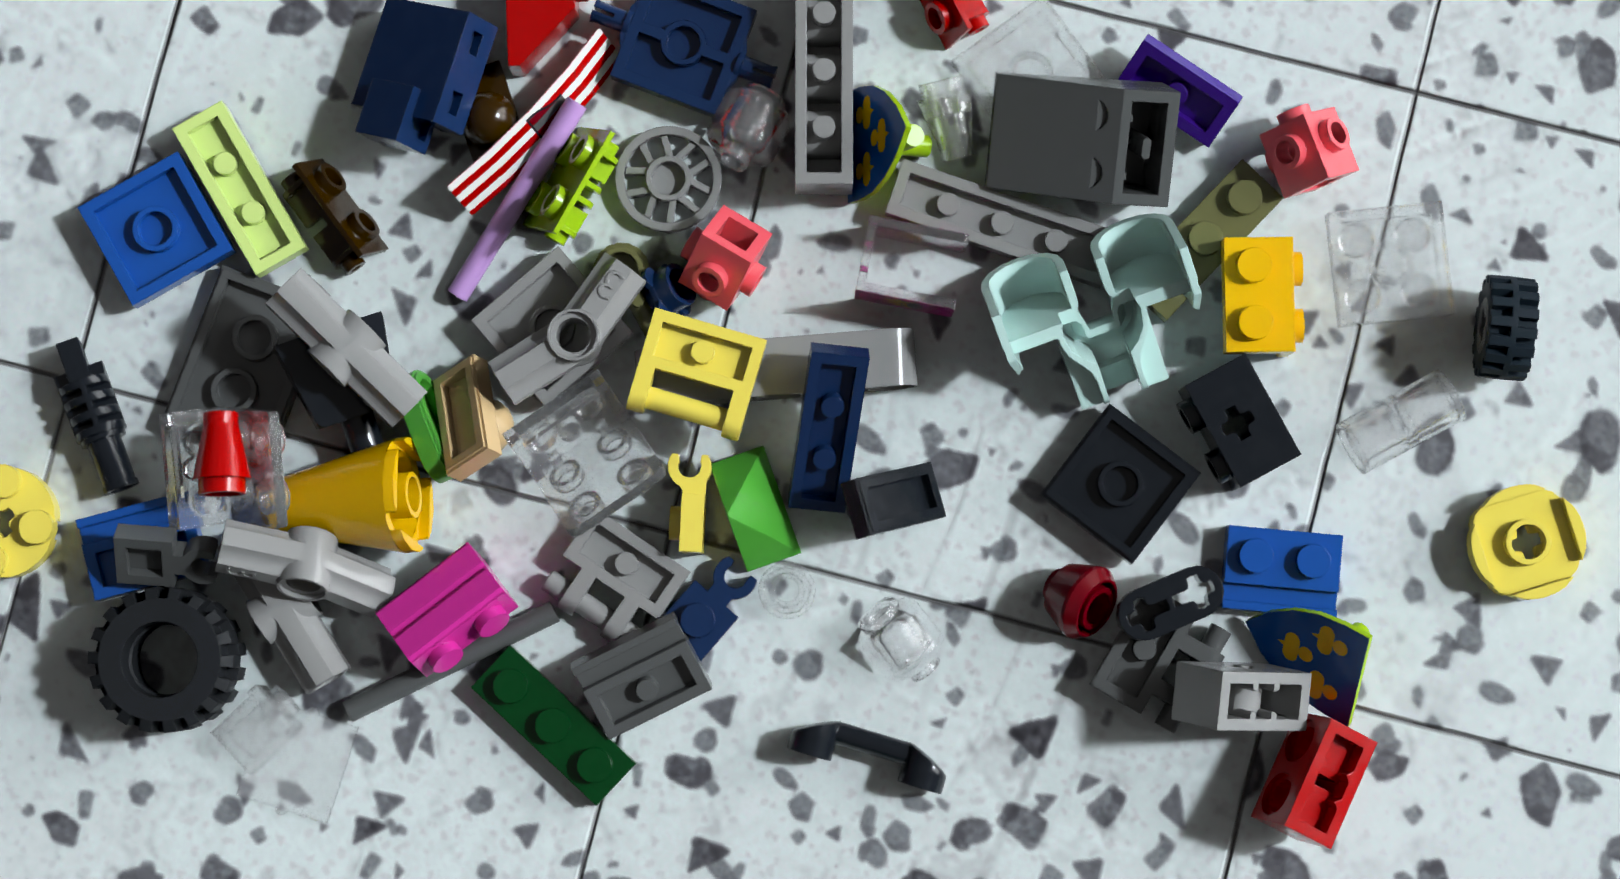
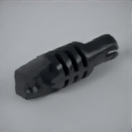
[53,337,139,496]

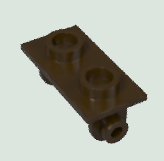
[281,158,389,275]

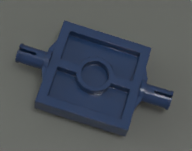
[589,0,778,119]

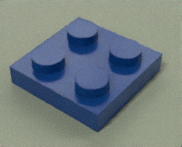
[77,151,237,309]

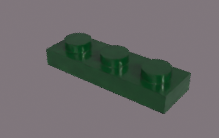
[471,645,637,806]

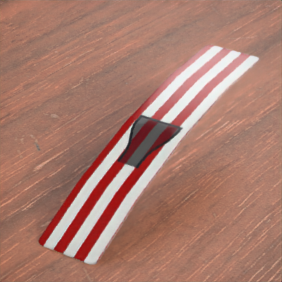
[448,29,619,215]

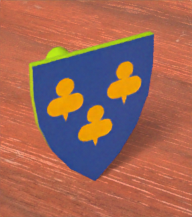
[848,85,932,204]
[1245,607,1373,726]

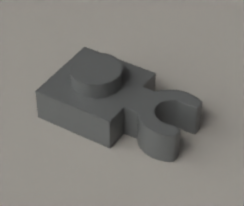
[113,523,218,587]

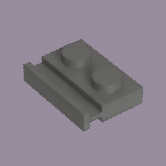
[571,611,712,740]

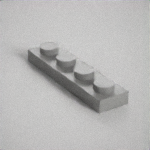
[885,159,1106,289]

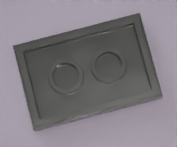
[160,265,299,465]

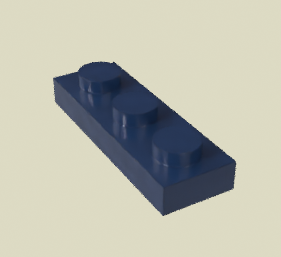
[788,342,870,513]

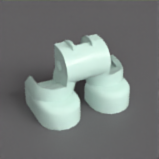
[981,213,1202,410]

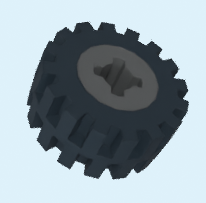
[1472,275,1540,381]

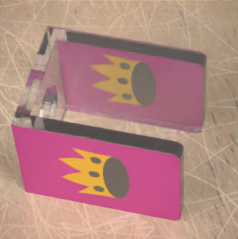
[854,215,969,317]

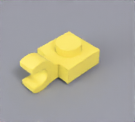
[668,453,712,554]

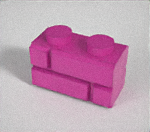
[375,542,519,677]

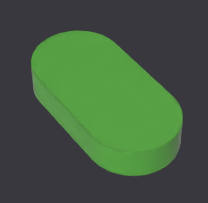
[404,370,453,483]

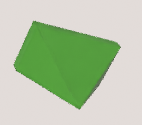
[712,446,801,572]

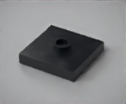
[1039,404,1201,565]

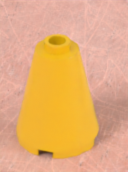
[266,437,434,553]

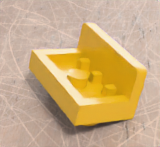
[1221,237,1305,357]

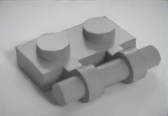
[542,508,691,642]

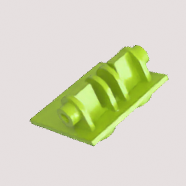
[523,127,619,246]

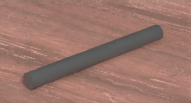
[343,601,560,722]

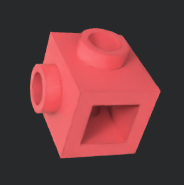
[1259,104,1359,199]
[678,205,772,311]

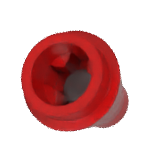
[192,410,252,497]

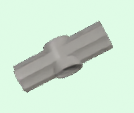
[265,268,427,428]
[217,522,351,694]

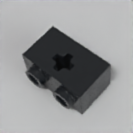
[1176,353,1302,491]

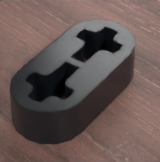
[1115,566,1224,641]

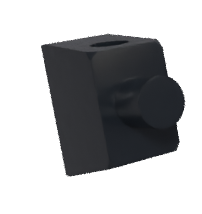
[273,311,389,453]

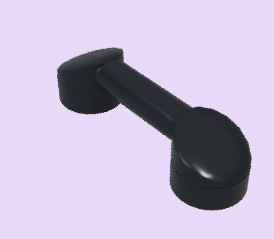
[787,721,946,794]

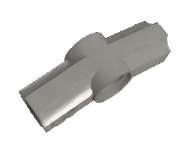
[488,252,646,405]
[215,519,396,618]

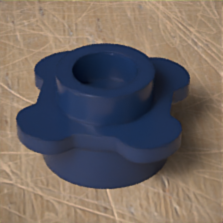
[641,263,696,316]

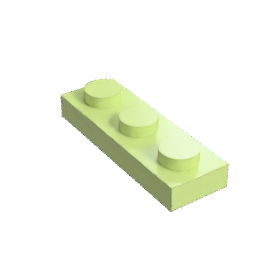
[172,100,309,278]

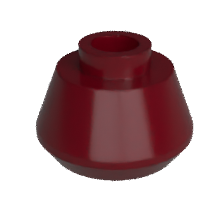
[1043,563,1117,639]

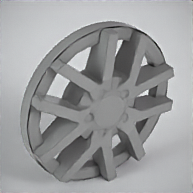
[615,126,722,234]

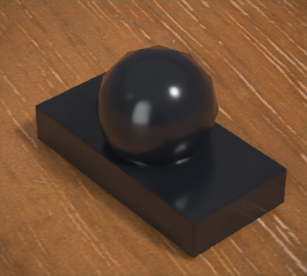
[841,462,946,540]

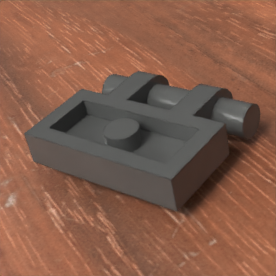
[1089,598,1231,734]

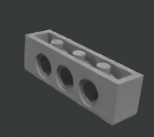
[795,0,853,195]

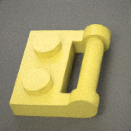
[626,307,767,442]

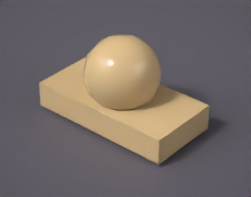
[433,354,515,482]

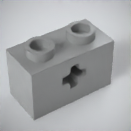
[1171,661,1312,731]

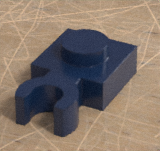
[664,556,757,661]

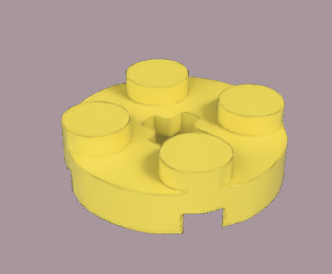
[0,464,60,578]
[1466,484,1586,600]

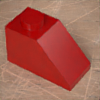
[506,0,589,77]

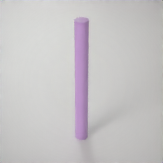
[448,96,587,302]

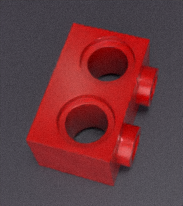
[1251,714,1378,849]

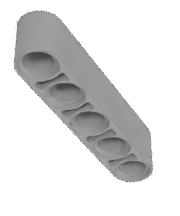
[634,328,918,405]

